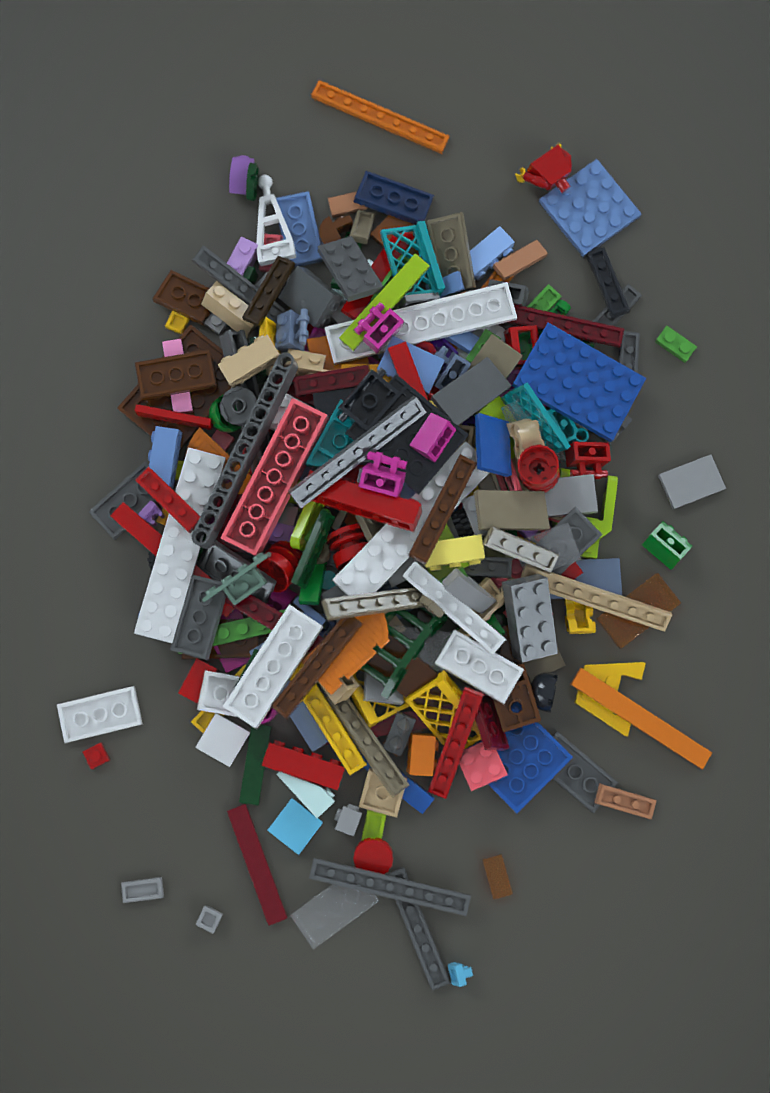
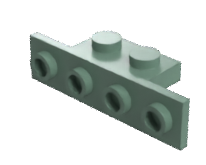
[202,552,271,606]

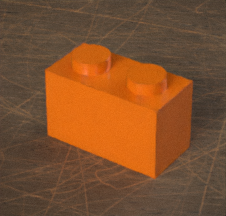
[406,732,439,776]

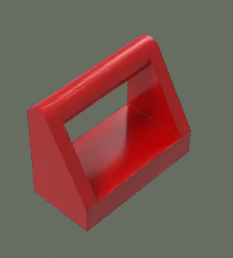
[504,325,539,367]

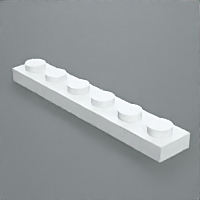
[402,561,506,654]

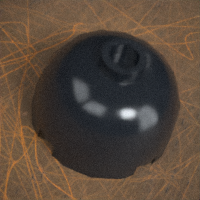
[530,672,558,713]

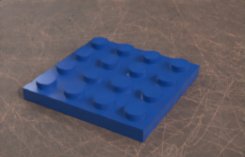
[469,701,573,814]

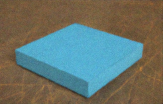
[267,798,323,855]

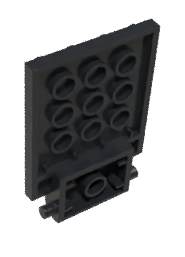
[337,368,469,495]

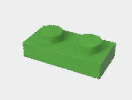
[655,326,697,363]

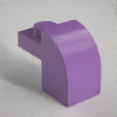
[229,155,254,195]

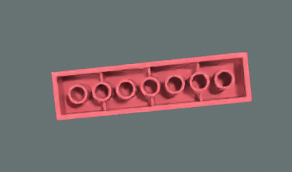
[221,398,329,556]

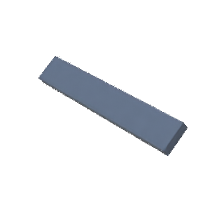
[249,642,328,752]

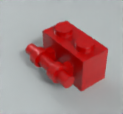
[565,442,611,479]

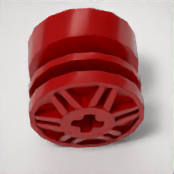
[517,445,560,492]
[326,523,368,570]
[256,541,302,592]

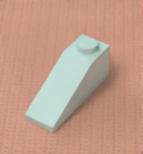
[277,771,335,818]

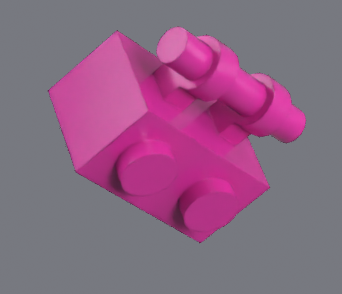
[354,302,404,354]
[359,451,407,497]

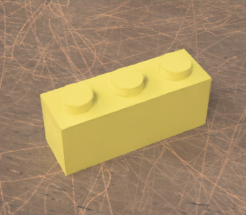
[424,534,485,571]

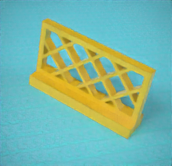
[351,668,410,728]
[405,670,481,749]

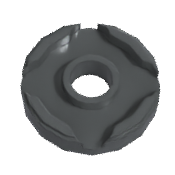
[220,387,257,426]

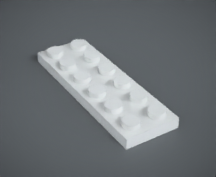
[223,605,323,729]

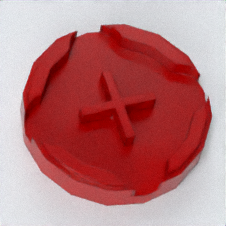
[353,838,393,874]

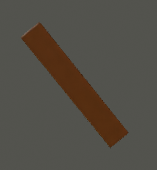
[408,454,477,565]
[271,617,363,719]

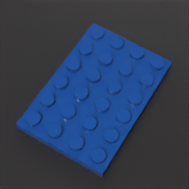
[512,322,646,442]

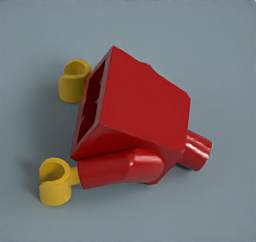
[515,143,572,193]

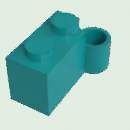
[547,409,589,444]

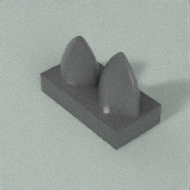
[383,711,416,756]

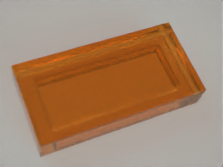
[482,854,513,899]

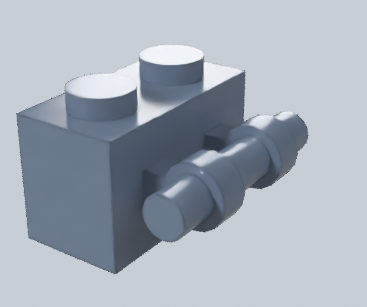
[275,309,310,353]
[434,346,471,390]

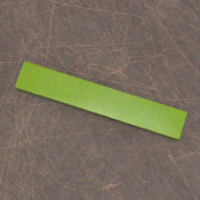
[339,253,430,352]

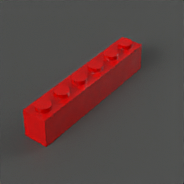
[308,470,422,532]

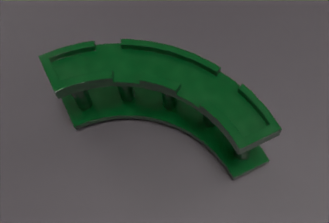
[361,585,449,699]

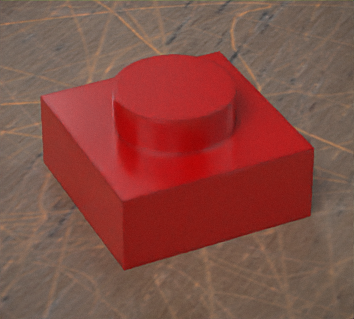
[83,743,110,770]

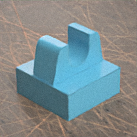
[447,962,473,987]

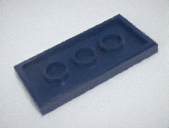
[354,171,434,225]

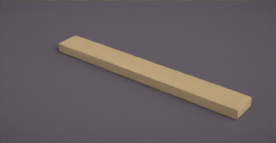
[520,564,672,632]

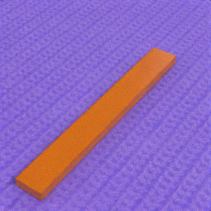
[311,80,450,154]
[570,668,712,769]

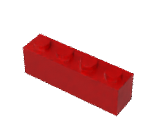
[262,740,345,791]

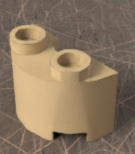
[507,419,545,460]

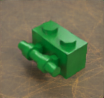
[642,521,692,570]

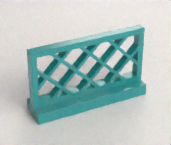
[380,221,445,297]
[501,382,571,453]

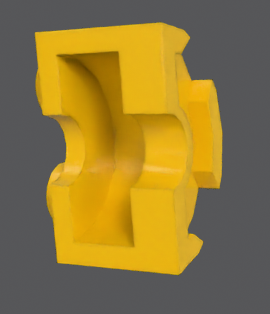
[564,599,596,634]

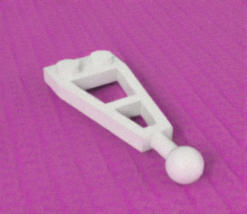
[256,175,296,267]

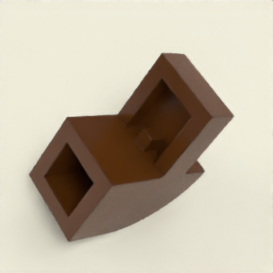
[319,215,353,245]

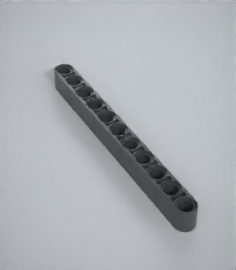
[192,352,298,549]

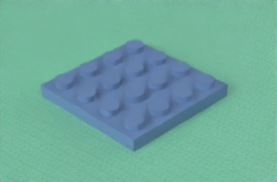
[539,159,641,257]

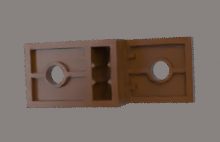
[471,625,541,732]

